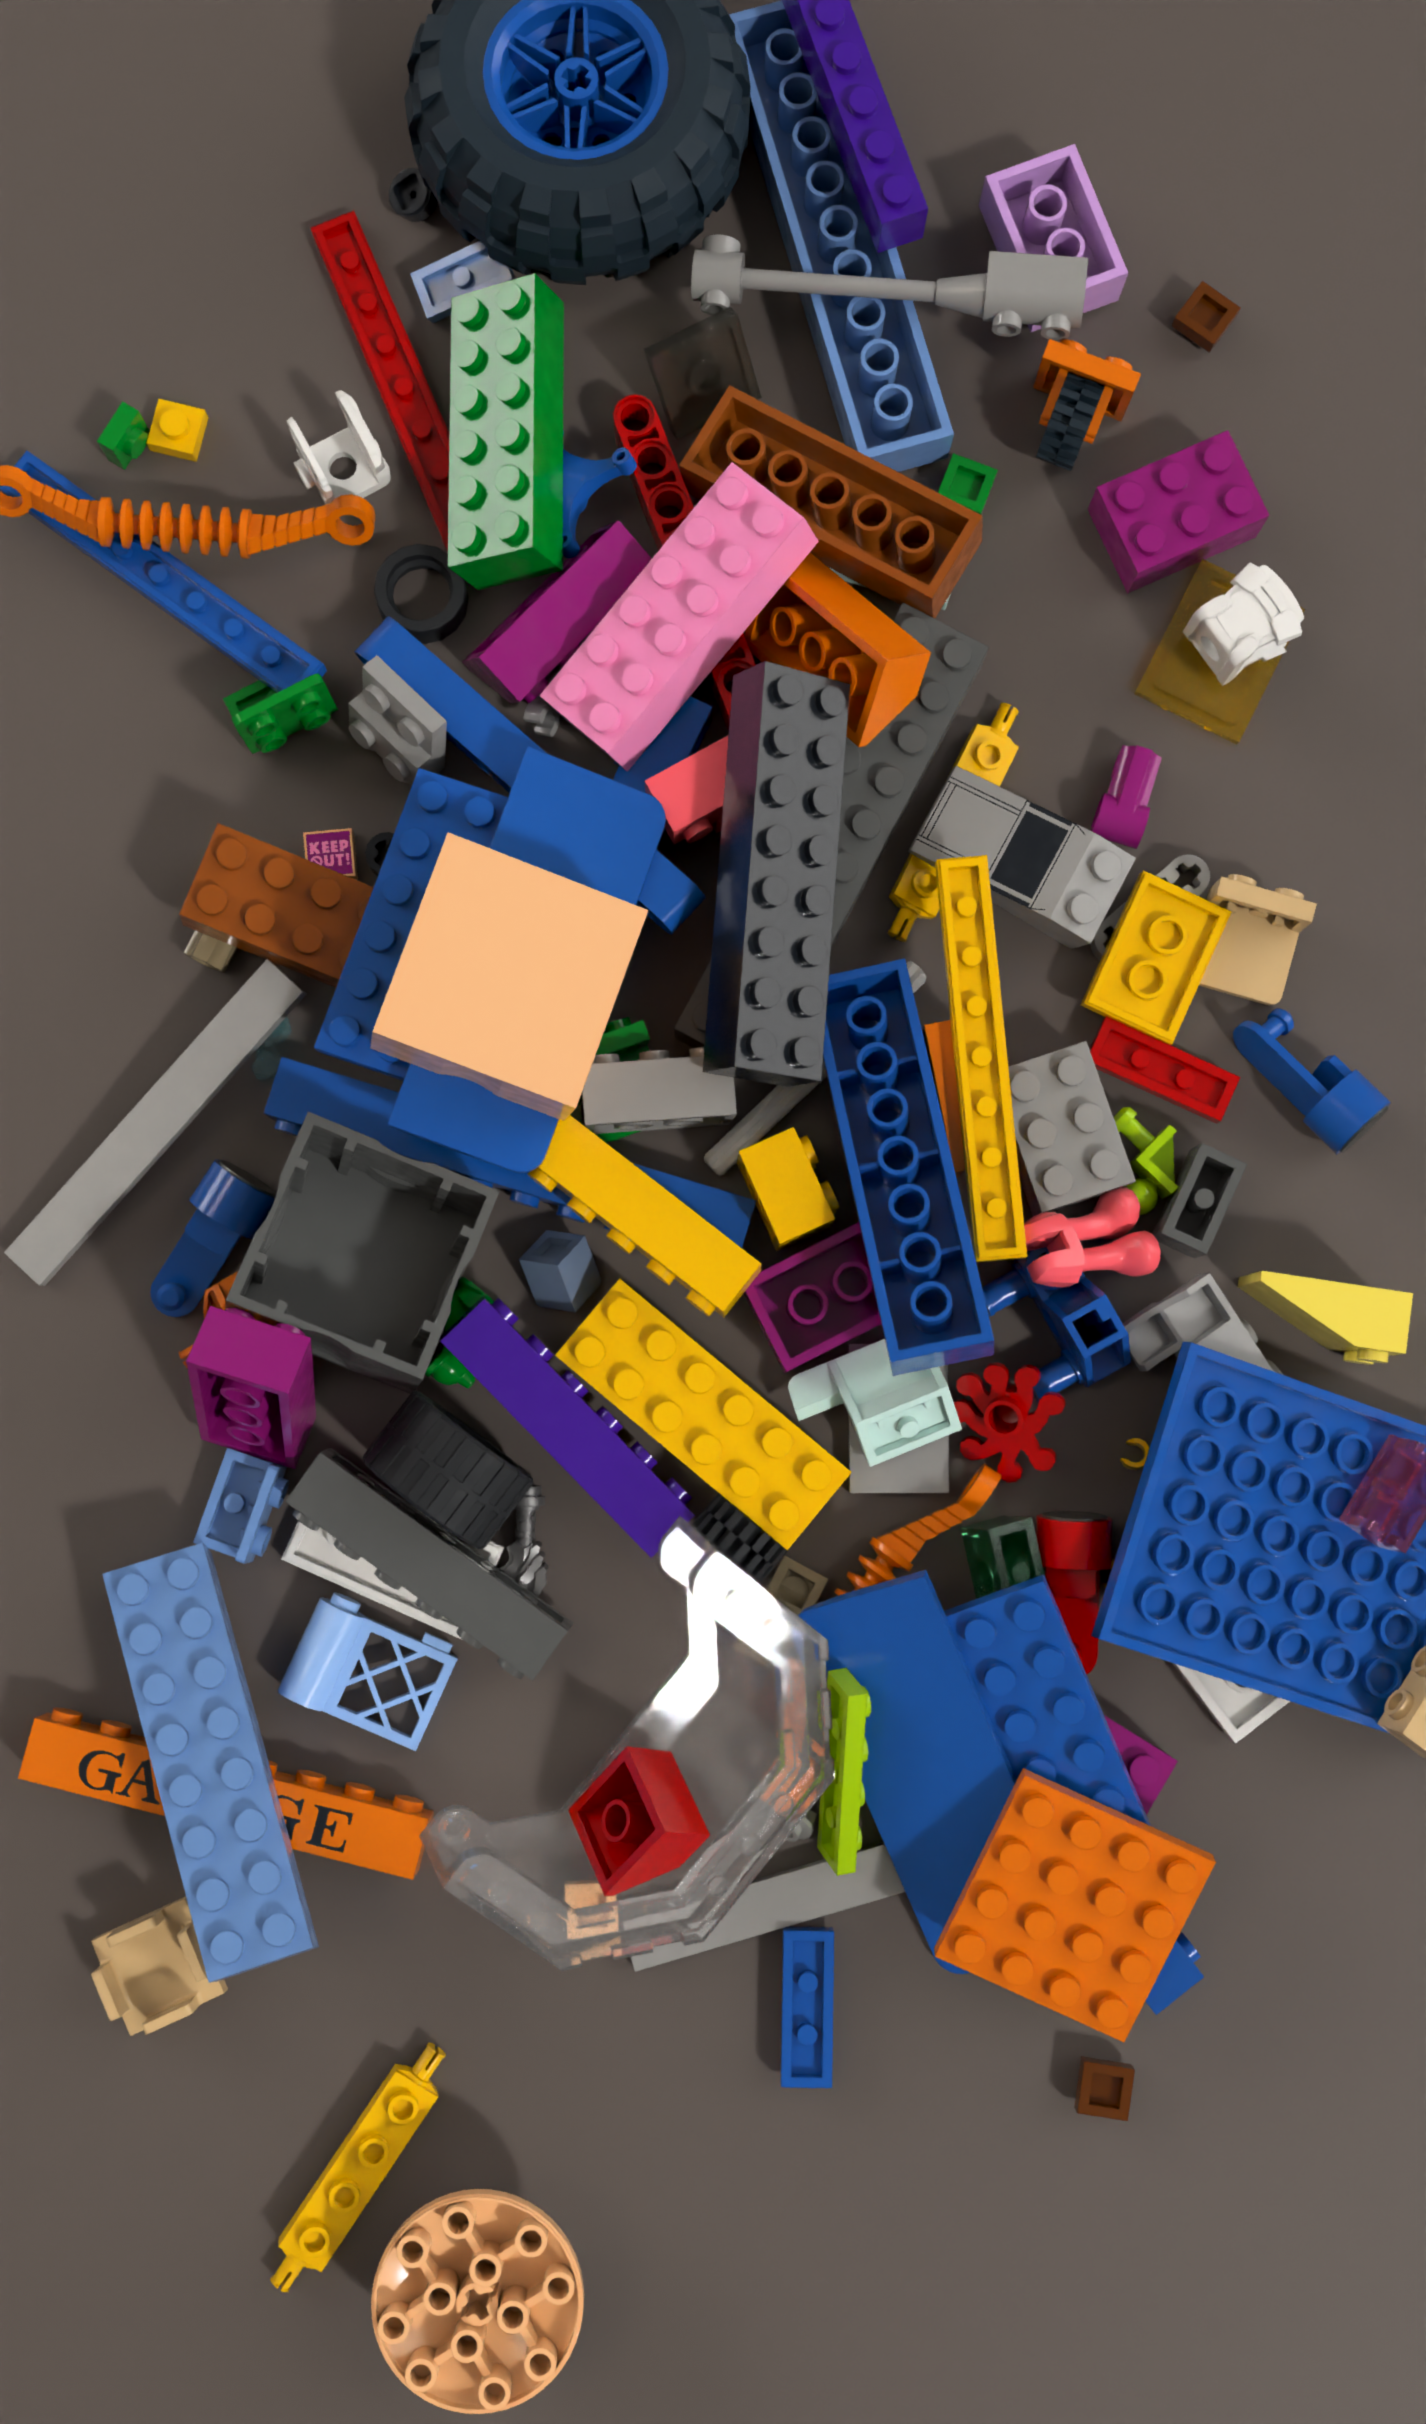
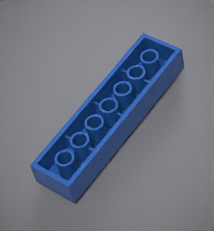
[823,958,994,1376]

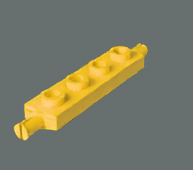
[888,703,1019,942]
[270,2042,446,2292]

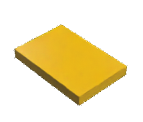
[1080,870,1231,1045]

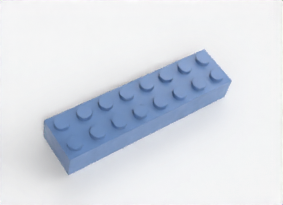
[102,1543,319,1983]

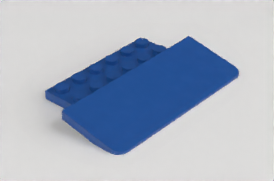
[314,746,666,1173]
[793,1570,1151,1974]

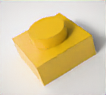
[146,399,209,462]

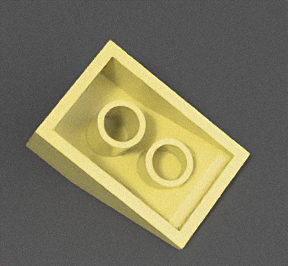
[1238,1271,1413,1365]

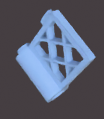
[277,1592,458,1751]

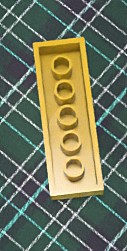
[555,1278,852,1550]

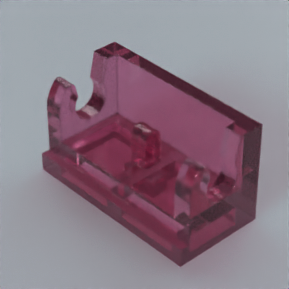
[1339,1434,1426,1554]

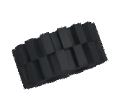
[692,1493,787,1582]

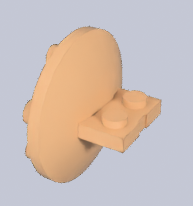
[371,2189,584,2414]

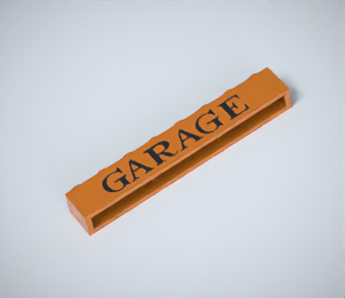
[18,1707,434,1880]

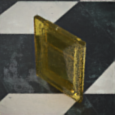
[1134,559,1305,745]

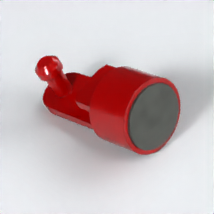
[1036,1511,1113,1674]

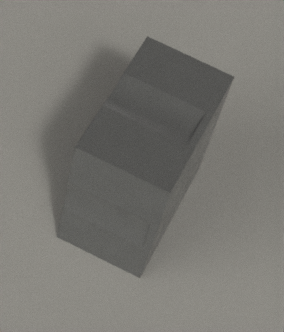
[225,1112,500,1394]

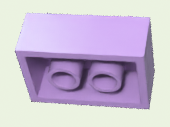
[979,144,1128,332]

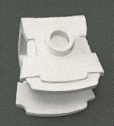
[287,390,391,505]
[1183,562,1304,686]

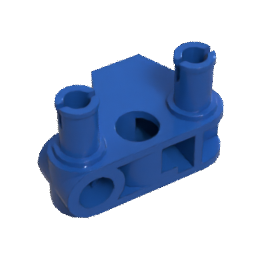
[982,1247,1131,1403]

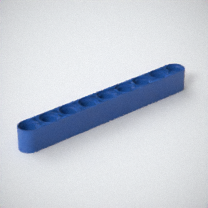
[354,616,706,935]

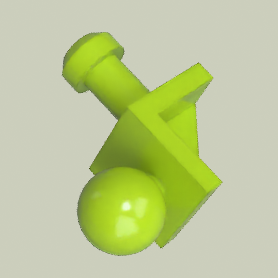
[1113,1107,1178,1215]

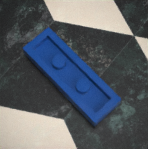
[780,1926,834,2088]

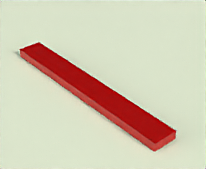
[310,210,449,553]

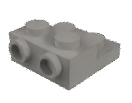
[348,655,447,786]

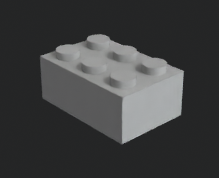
[1008,1041,1136,1217]
[580,1047,737,1134]

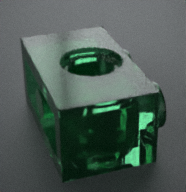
[960,1515,1045,1599]

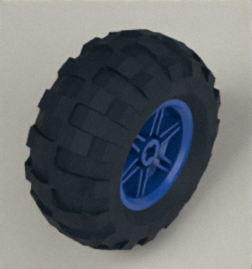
[404,0,751,285]

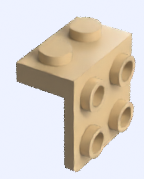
[1199,874,1317,1006]

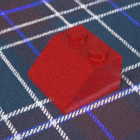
[568,1746,710,1896]

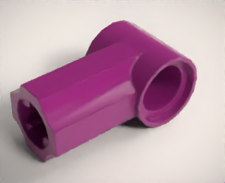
[1090,745,1162,849]

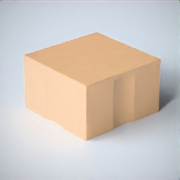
[370,832,648,1121]

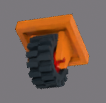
[1033,339,1141,471]

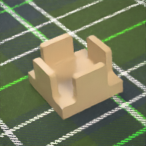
[91,1896,228,2036]

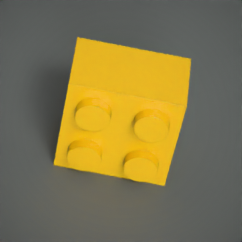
[737,1127,839,1252]

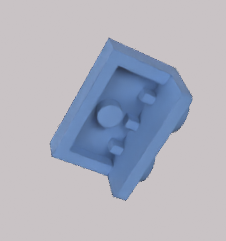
[193,1448,289,1564]

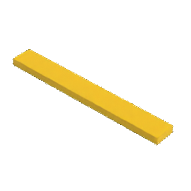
[935,855,1027,1262]

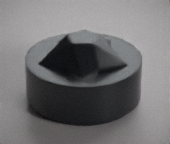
[389,168,438,222]

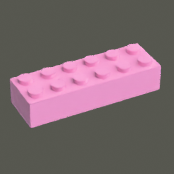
[540,462,819,772]

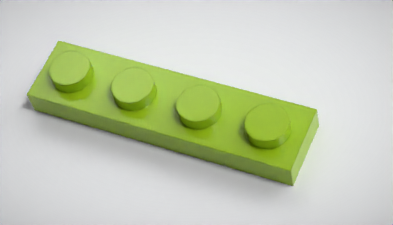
[817,1668,871,1876]

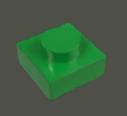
[97,401,150,470]
[938,453,998,515]

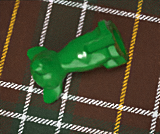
[425,1276,494,1389]

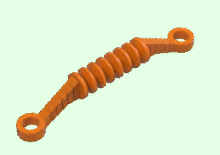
[0,465,376,559]
[755,1463,1001,1806]

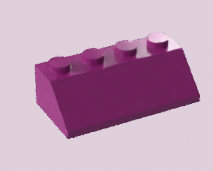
[462,520,652,703]

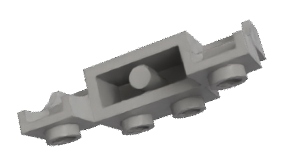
[1123,1273,1283,1375]

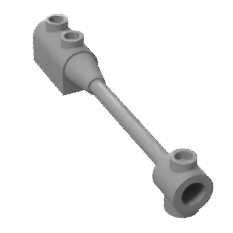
[691,234,1088,340]

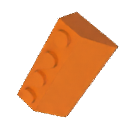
[744,553,931,747]

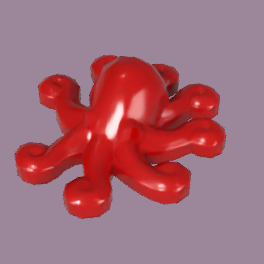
[954,1362,1066,1483]

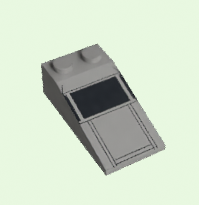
[908,766,1136,949]

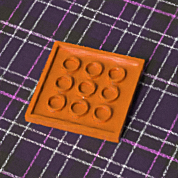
[934,1768,1216,2042]

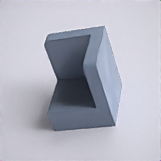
[519,1230,601,1313]

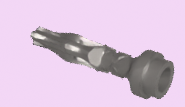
[499,1485,549,1597]

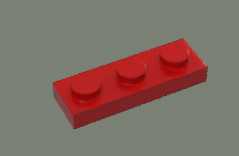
[1089,1016,1241,1124]

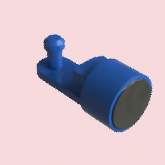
[1233,1008,1391,1155]
[150,1159,276,1317]

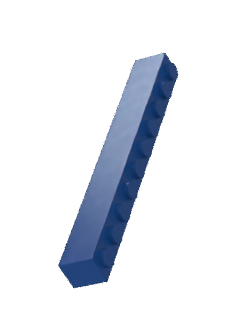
[264,1057,756,1248]

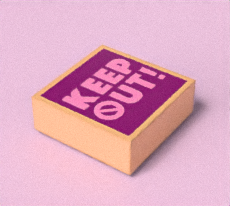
[303,828,358,880]

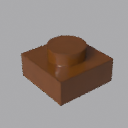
[1171,281,1241,353]
[1074,2056,1135,2121]

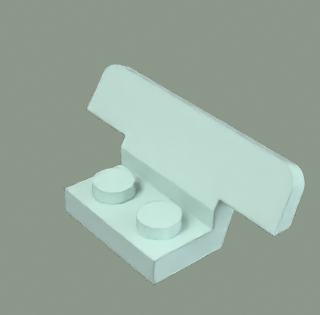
[788,1339,962,1467]

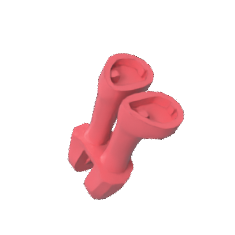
[1024,1187,1161,1288]

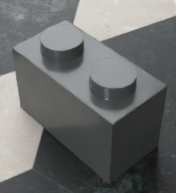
[1152,1143,1247,1259]

